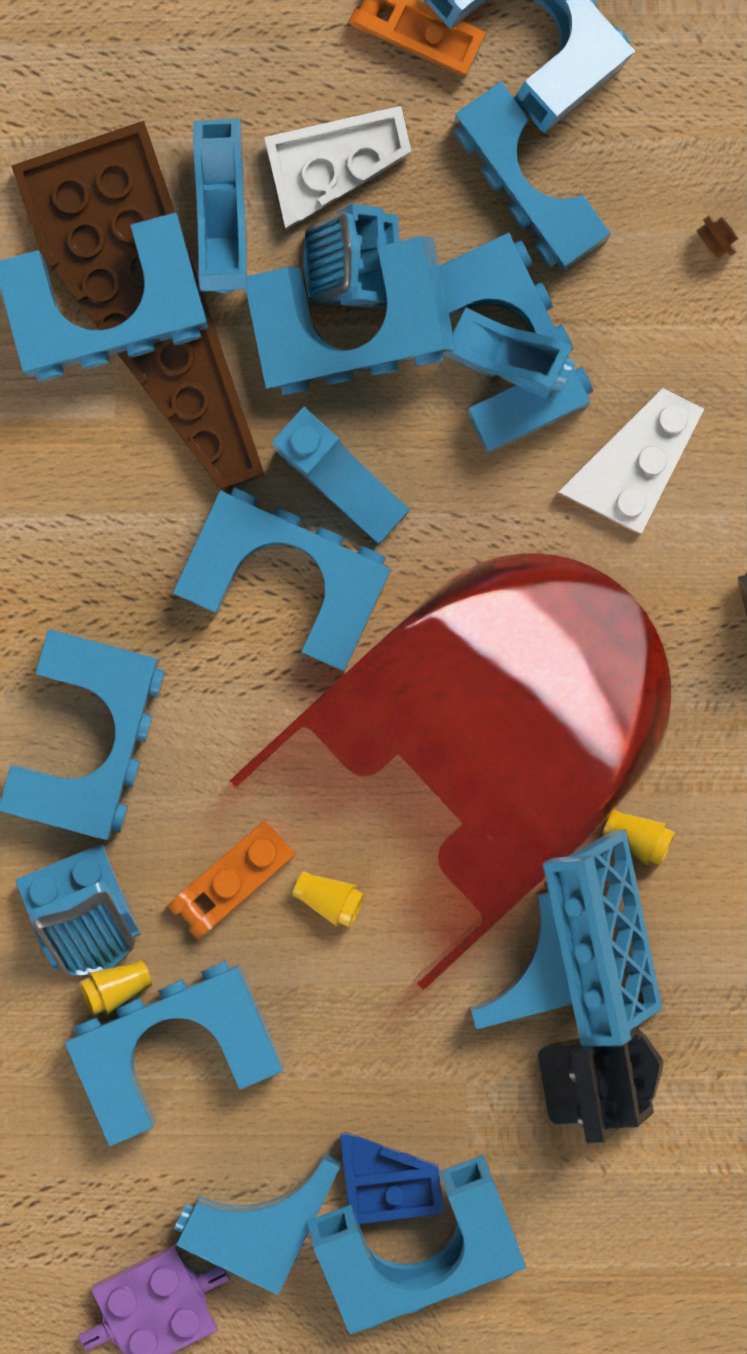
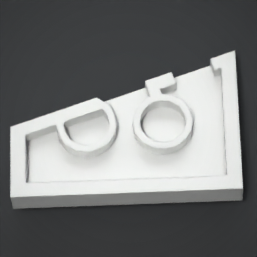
[264,106,411,231]
[558,388,704,535]

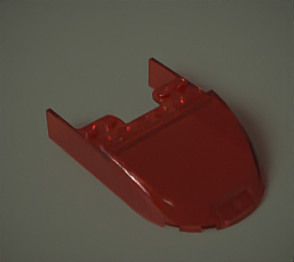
[229,553,671,990]

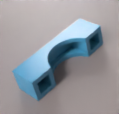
[453,81,611,273]

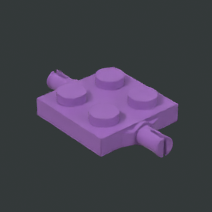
[79,1244,230,1354]

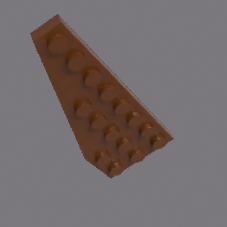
[11,121,265,490]

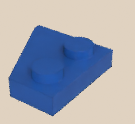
[340,1132,444,1224]

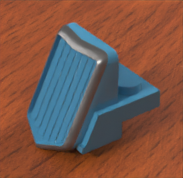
[303,204,400,310]
[15,844,141,976]

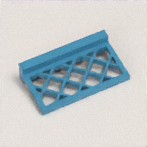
[543,830,663,1046]

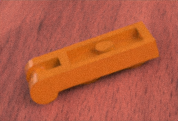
[348,0,486,78]
[167,819,296,940]

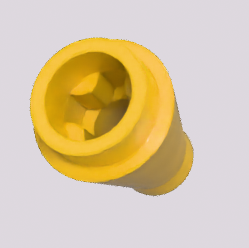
[602,809,676,866]
[292,871,365,928]
[79,960,152,1016]

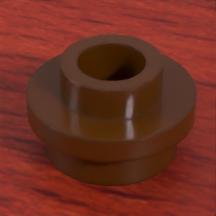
[697,215,739,260]

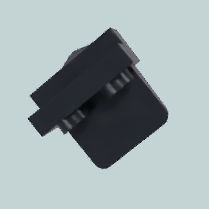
[538,1025,664,1143]

